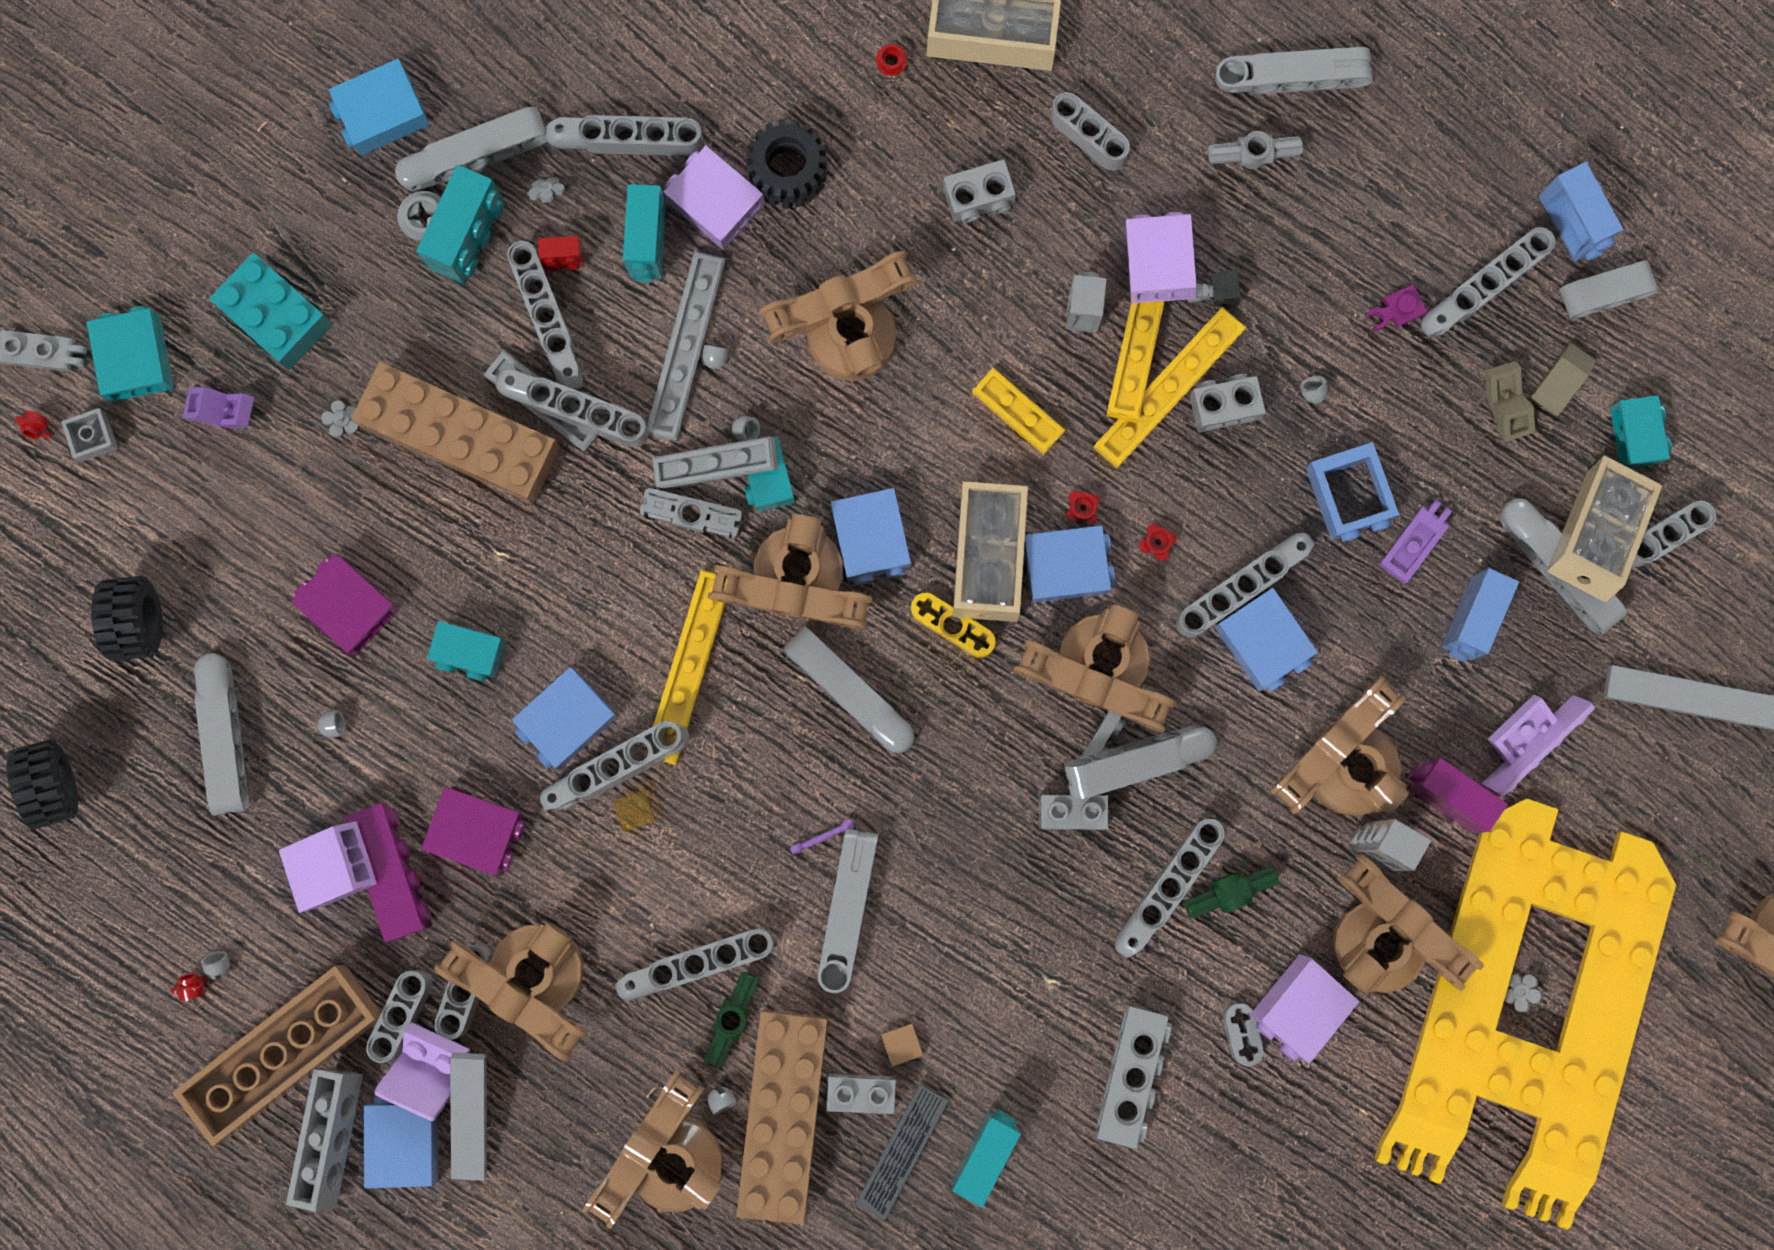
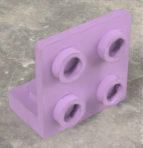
[375,1022,470,1121]

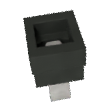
[1188,269,1241,306]

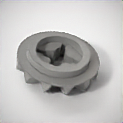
[397,191,441,242]

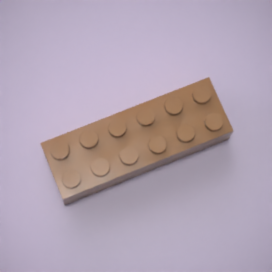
[351,362,561,505]
[172,964,381,1147]
[736,1009,828,1225]

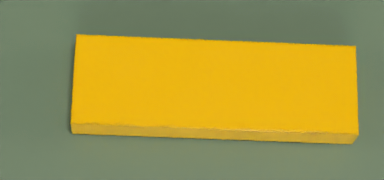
[972,368,1065,456]

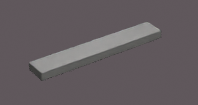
[647,251,726,443]
[1603,665,1774,731]

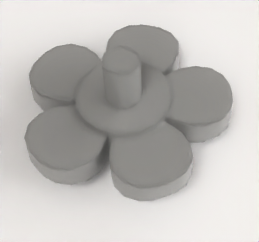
[528,177,565,203]
[321,401,358,437]
[1504,974,1542,1012]

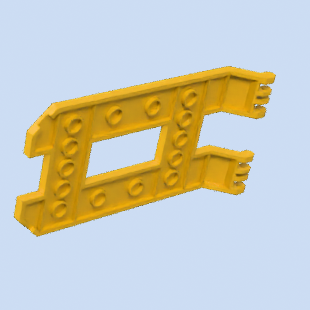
[1375,799,1676,1230]

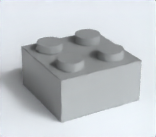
[61,408,119,463]

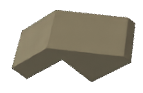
[1531,342,1597,416]
[1485,361,1535,442]

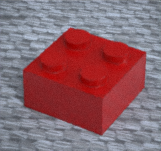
[538,236,585,271]

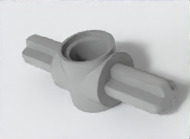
[1208,131,1303,169]

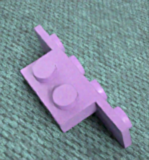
[1481,695,1595,797]

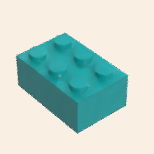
[416,165,504,284]
[209,252,333,371]

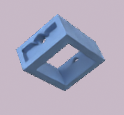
[1539,162,1624,262]
[1306,442,1399,542]

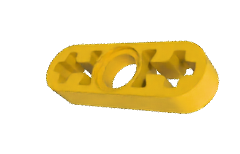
[911,593,995,658]

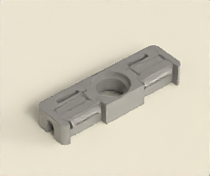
[640,488,743,540]

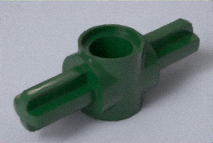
[1184,867,1279,918]
[704,972,759,1068]

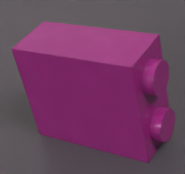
[291,553,400,657]
[1407,758,1508,833]
[421,787,526,876]

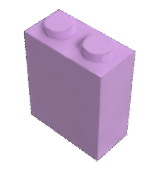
[663,145,765,250]
[1126,212,1196,304]
[279,821,377,913]
[1250,954,1360,1064]

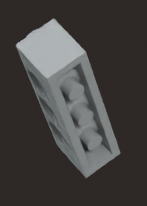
[1094,1005,1172,1149]
[286,1068,363,1212]

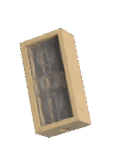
[927,0,1061,71]
[1547,455,1662,603]
[953,481,1028,622]

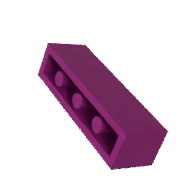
[344,803,431,943]

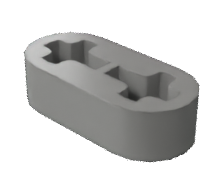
[1223,1003,1263,1066]

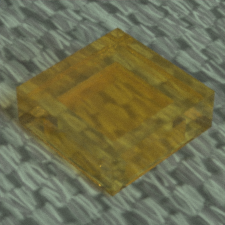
[613,791,656,833]

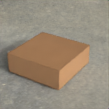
[881,1023,923,1066]

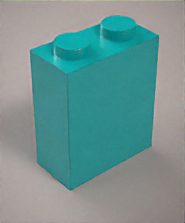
[623,184,667,283]
[86,306,174,403]
[951,1109,1021,1208]

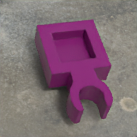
[1366,284,1427,332]

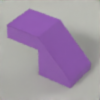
[182,387,254,429]

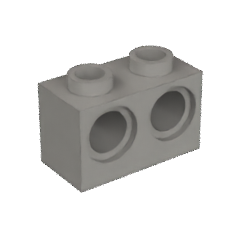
[943,159,1016,223]
[1065,272,1107,333]
[1189,374,1266,433]
[1039,795,1108,830]
[827,1073,896,1114]

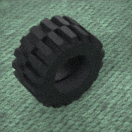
[746,119,827,209]
[91,576,163,661]
[6,739,78,830]

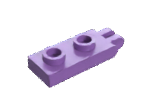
[1378,499,1452,584]

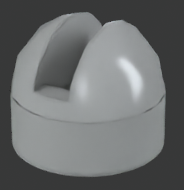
[702,345,729,369]
[1300,376,1328,404]
[732,416,760,441]
[318,710,346,738]
[201,951,230,980]
[708,1087,737,1116]

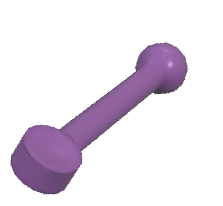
[790,819,854,855]

